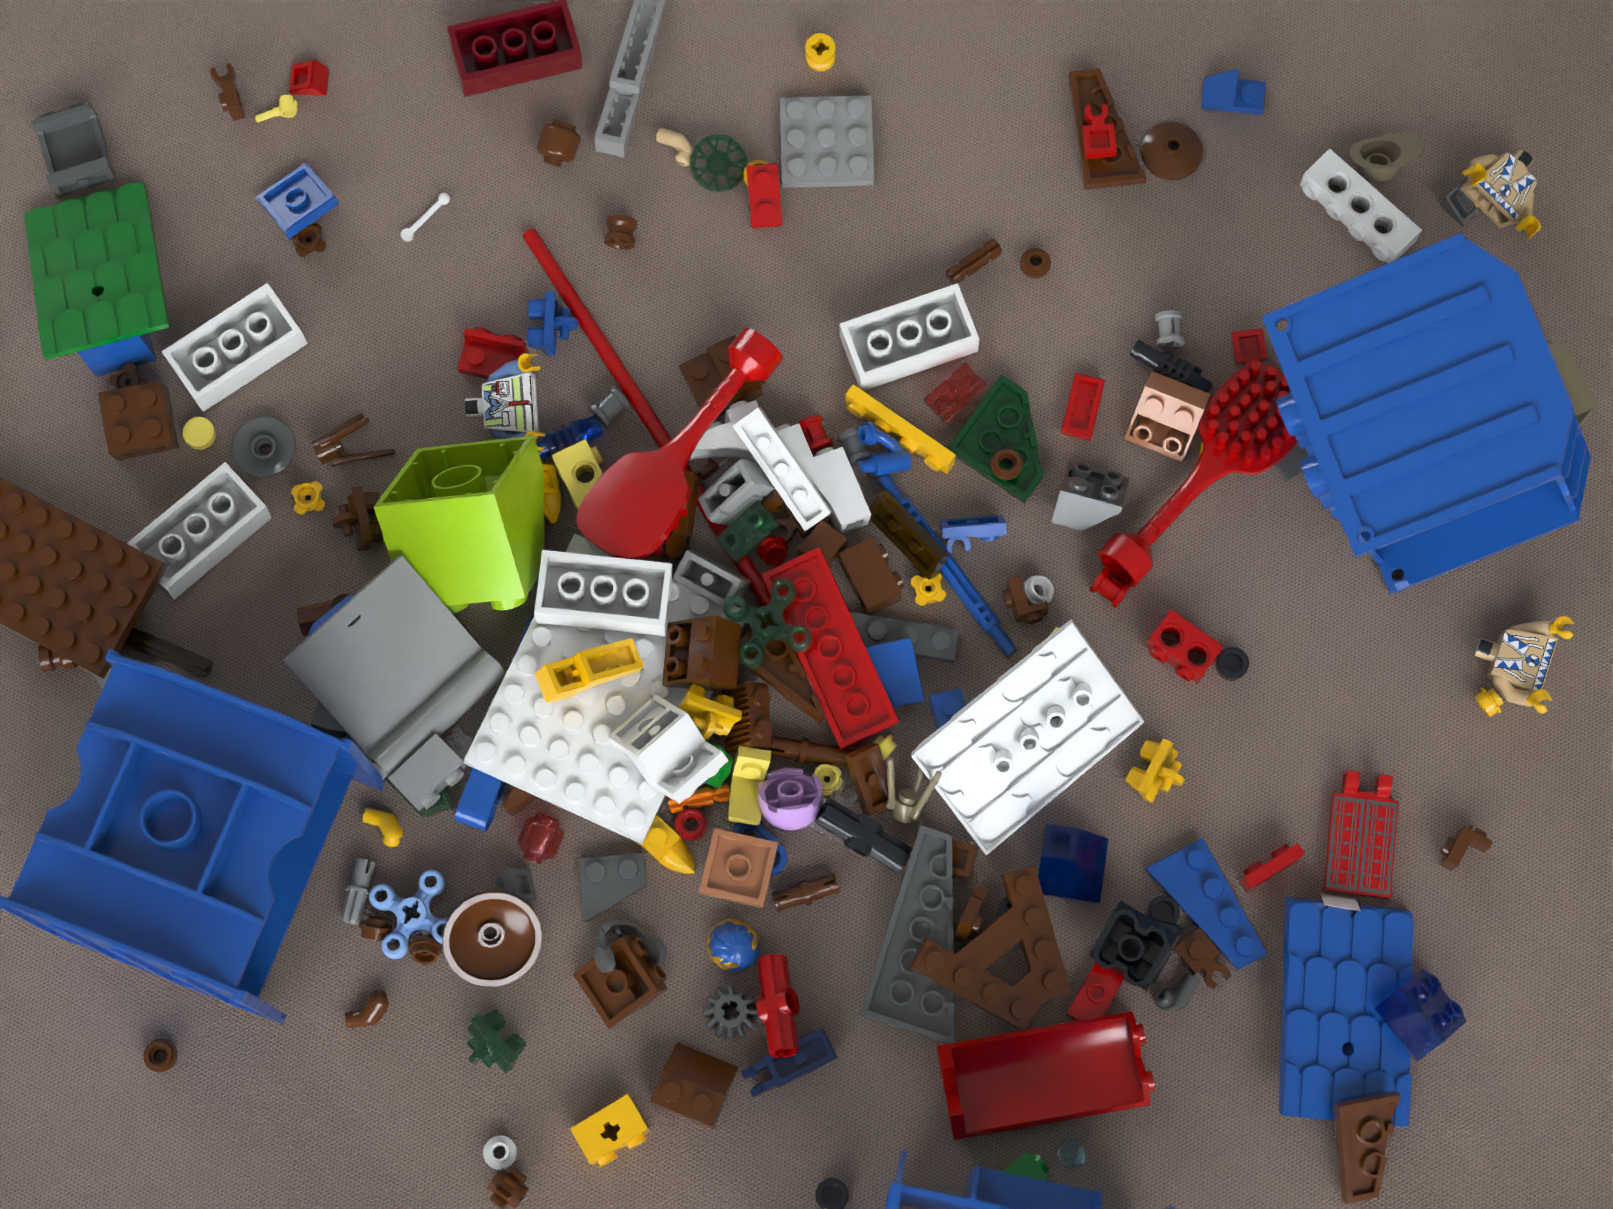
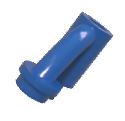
[858,422,911,476]

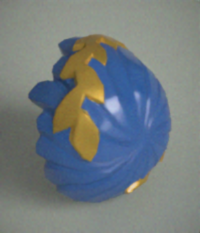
[706,918,760,972]

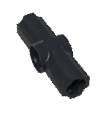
[814,798,912,873]

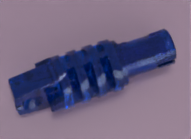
[536,415,604,459]

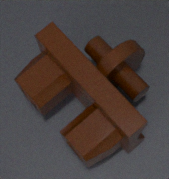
[332,486,384,551]

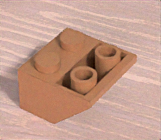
[1124,371,1211,462]

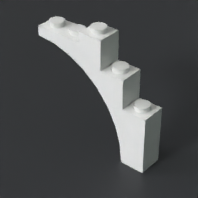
[689,400,871,534]

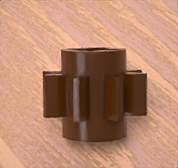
[487,1167,529,1209]

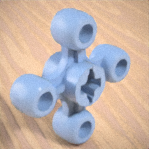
[369,869,447,960]

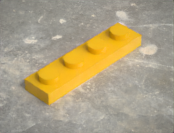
[845,385,956,474]

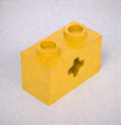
[570,1094,650,1167]

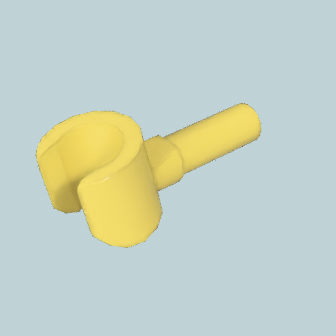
[255,95,297,123]

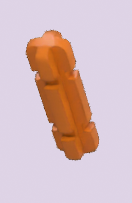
[667,783,730,813]

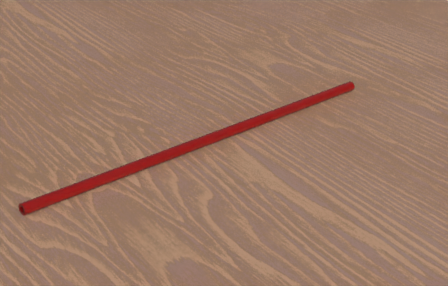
[522,228,867,748]

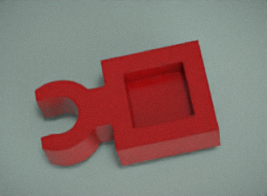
[1082,104,1117,159]
[1231,328,1267,366]

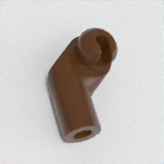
[345,990,389,1028]

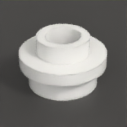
[1023,576,1054,605]
[483,1136,517,1170]

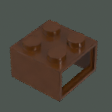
[98,381,179,461]

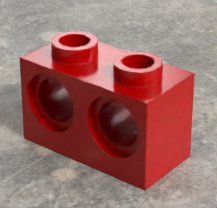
[1145,609,1224,684]

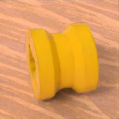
[805,33,836,71]

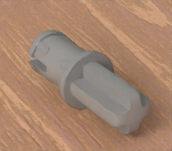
[341,858,376,925]

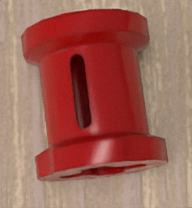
[797,415,834,455]
[1089,567,1132,609]

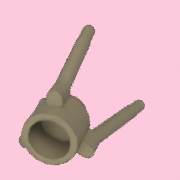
[885,757,942,823]

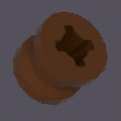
[604,215,637,250]

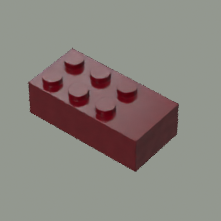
[447,0,582,97]

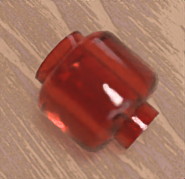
[517,813,564,864]

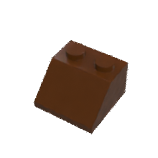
[650,1042,739,1130]

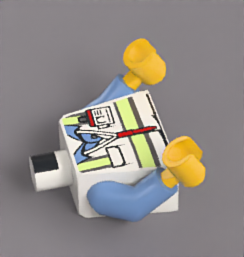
[465,353,545,451]

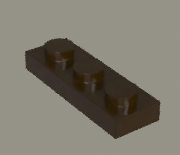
[869,490,949,580]

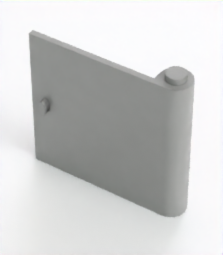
[283,555,506,780]

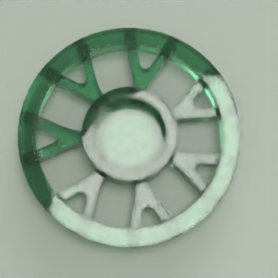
[690,134,747,192]

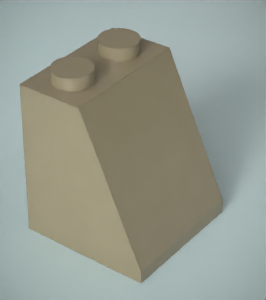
[1546,339,1598,426]

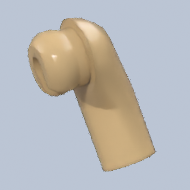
[656,128,695,167]

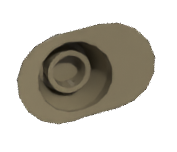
[1349,132,1424,182]

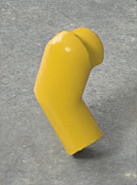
[362,807,403,847]

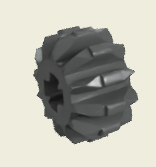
[703,984,759,1041]

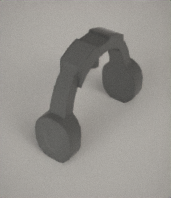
[594,919,667,973]

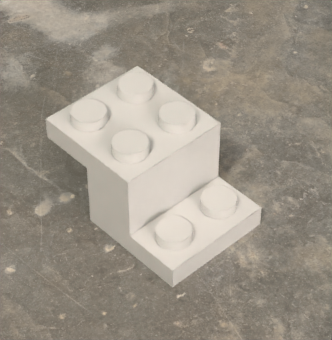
[607,695,728,804]

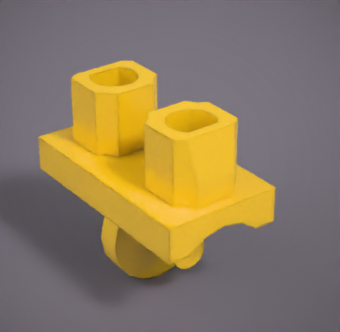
[678,684,742,740]
[1126,738,1185,803]

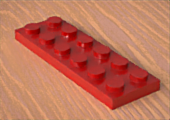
[761,547,901,750]

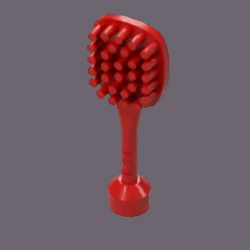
[576,328,783,561]
[1097,360,1298,587]

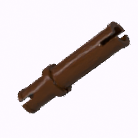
[771,735,857,768]

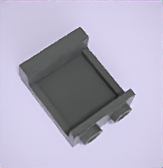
[31,103,116,198]

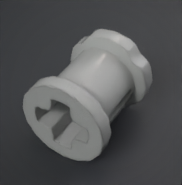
[1155,310,1185,349]

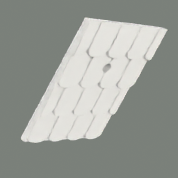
[911,619,1144,855]

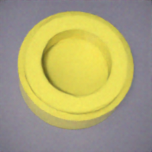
[183,417,216,450]

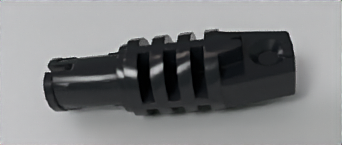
[1130,340,1213,393]

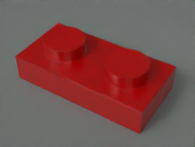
[746,163,782,228]
[1239,843,1305,893]

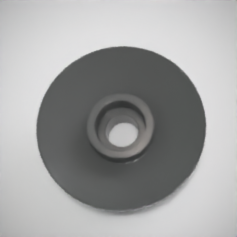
[232,417,295,478]

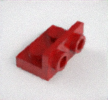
[457,327,528,379]

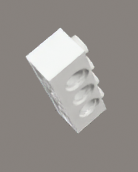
[1300,149,1422,263]

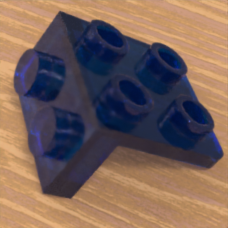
[1375,969,1466,1062]

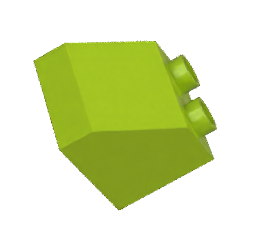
[374,436,545,614]

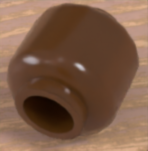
[537,119,580,167]

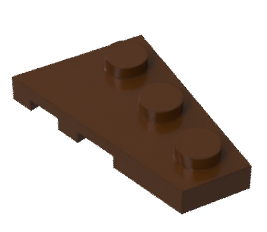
[1333,1091,1401,1204]

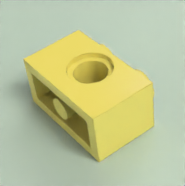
[551,439,603,512]

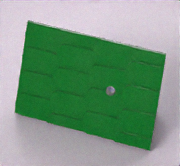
[24,181,170,377]

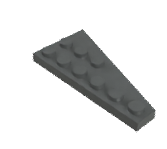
[860,825,954,1044]

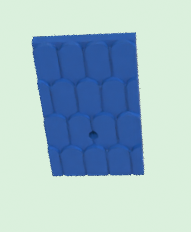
[1279,896,1414,1127]

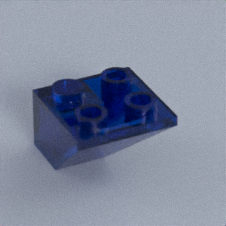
[1037,823,1108,904]

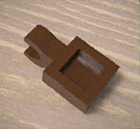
[210,63,245,121]

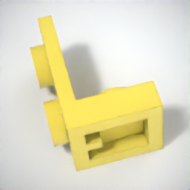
[727,746,771,826]

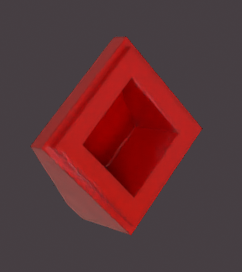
[289,60,329,96]

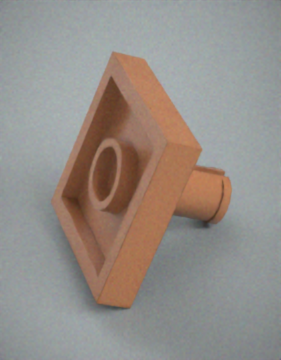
[699,828,779,908]

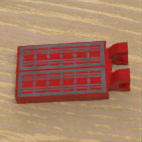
[1323,770,1399,899]

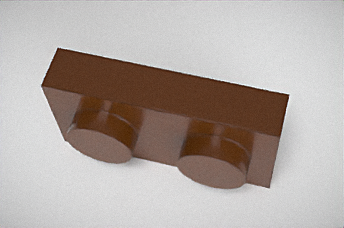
[845,742,888,816]

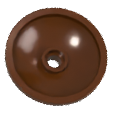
[442,890,542,987]

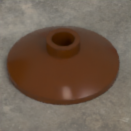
[1141,122,1203,180]

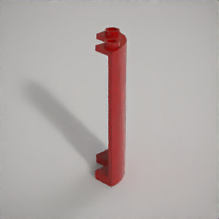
[936,1011,1155,1140]

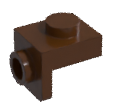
[1002,576,1049,624]
[1440,826,1493,871]

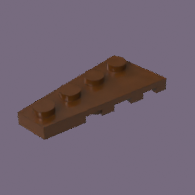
[1068,68,1147,190]

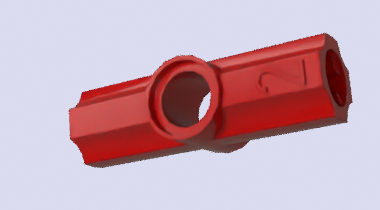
[756,954,800,1058]

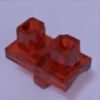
[924,362,987,423]

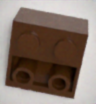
[662,615,742,691]

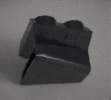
[1090,901,1185,991]

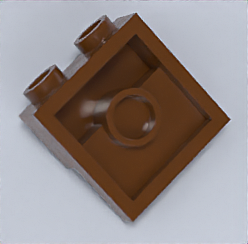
[679,335,765,417]
[573,934,668,1029]

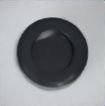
[1216,647,1249,681]
[815,1178,849,1209]

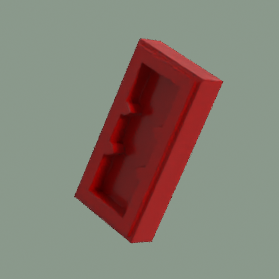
[1060,373,1105,441]
[1066,961,1124,1021]

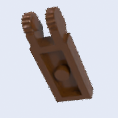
[665,470,701,561]

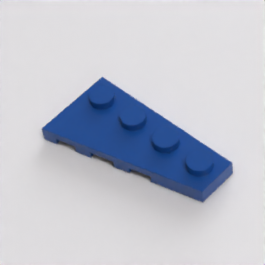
[1145,838,1267,970]

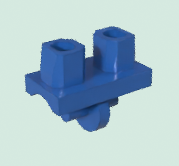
[527,292,578,356]

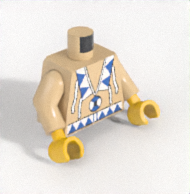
[1460,150,1541,239]
[1474,616,1575,714]

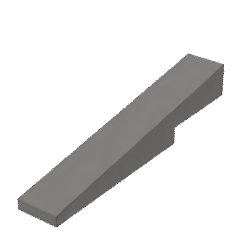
[594,0,667,158]

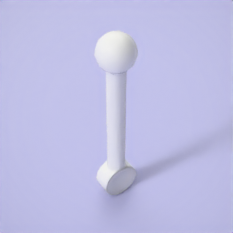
[401,193,450,242]

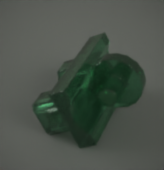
[716,501,780,563]
[467,1010,526,1074]

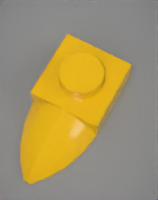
[542,464,561,524]
[637,816,695,874]

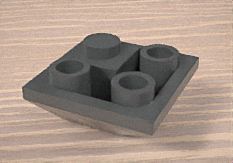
[1051,462,1129,531]

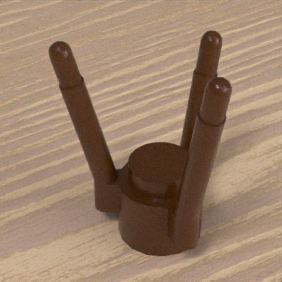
[312,413,395,467]

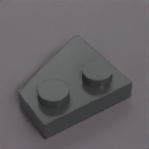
[579,853,647,922]

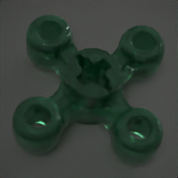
[723,579,813,669]

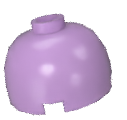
[758,768,822,830]

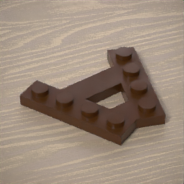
[909,865,1072,1031]

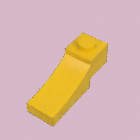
[535,638,644,703]

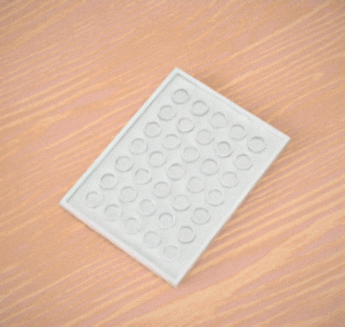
[464,533,749,844]

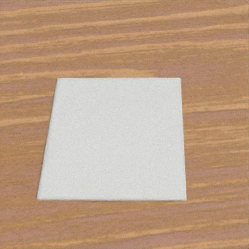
[1320,892,1361,911]

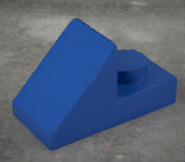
[1201,69,1266,115]

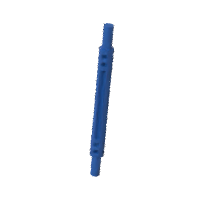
[877,474,1017,657]

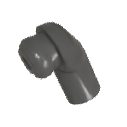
[1154,973,1200,1011]

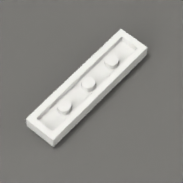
[733,407,832,531]

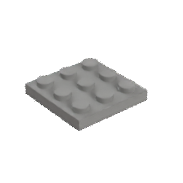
[780,95,874,188]

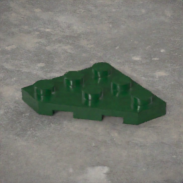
[947,374,1044,504]

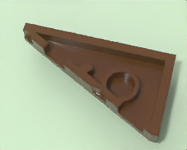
[739,606,825,723]

